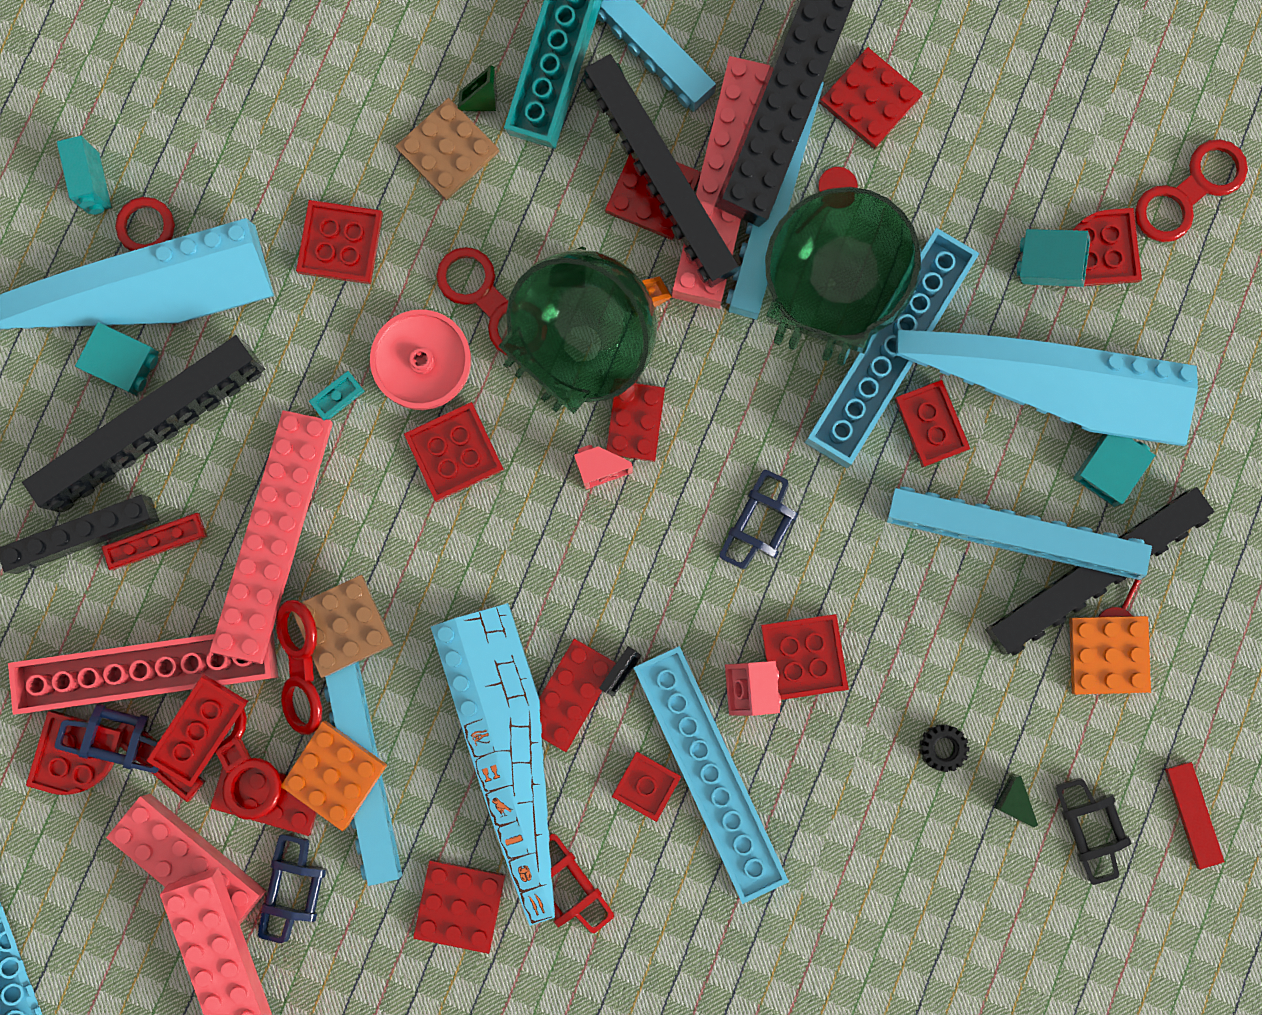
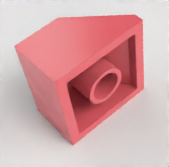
[574,445,633,489]
[725,661,781,716]

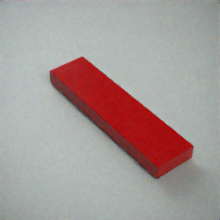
[101,513,207,571]
[117,723,206,802]
[1165,762,1225,870]

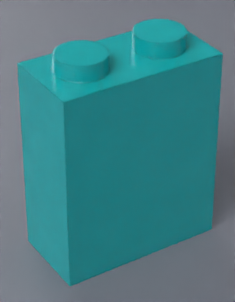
[57,135,112,215]
[1017,229,1090,287]
[75,322,159,396]
[1073,434,1156,507]

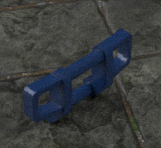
[719,470,799,570]
[54,703,160,773]
[258,834,327,943]

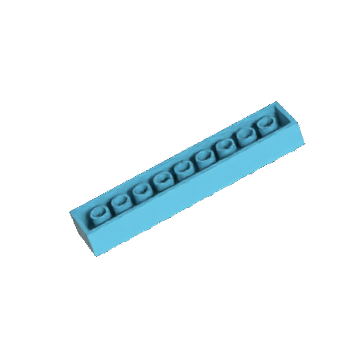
[804,228,980,469]

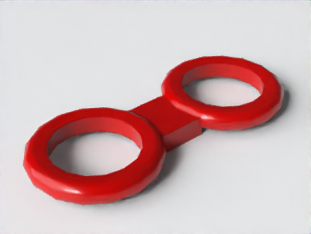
[1135,139,1248,242]
[115,197,175,251]
[436,247,547,358]
[276,600,322,735]
[215,709,282,820]

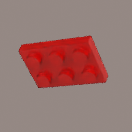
[894,380,971,468]
[606,381,665,462]

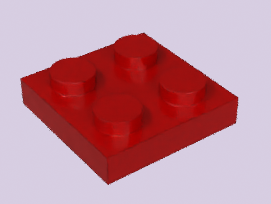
[612,751,682,822]

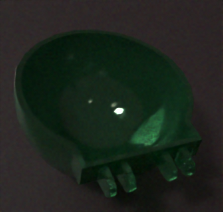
[765,187,921,366]
[498,249,657,414]

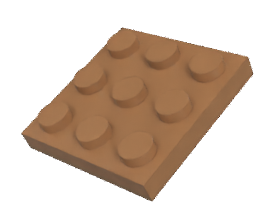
[395,97,500,201]
[292,575,394,678]

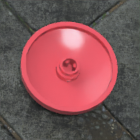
[370,310,471,410]

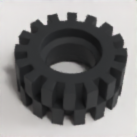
[919,725,969,772]

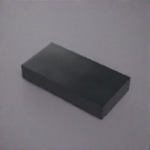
[599,646,641,697]

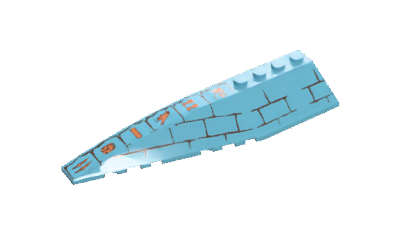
[431,603,555,926]

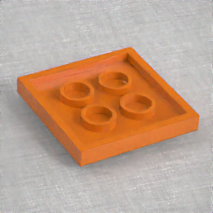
[1069,616,1151,695]
[282,721,387,831]

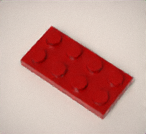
[539,638,616,752]
[146,674,248,788]
[210,767,317,836]

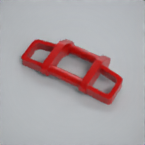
[549,834,614,933]

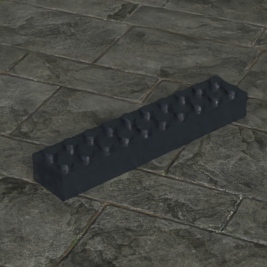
[715,0,854,227]
[22,335,266,512]

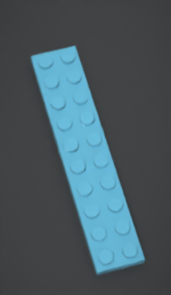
[633,646,789,904]

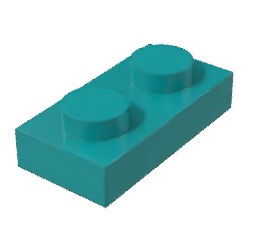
[309,371,365,421]

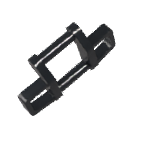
[1055,778,1132,885]

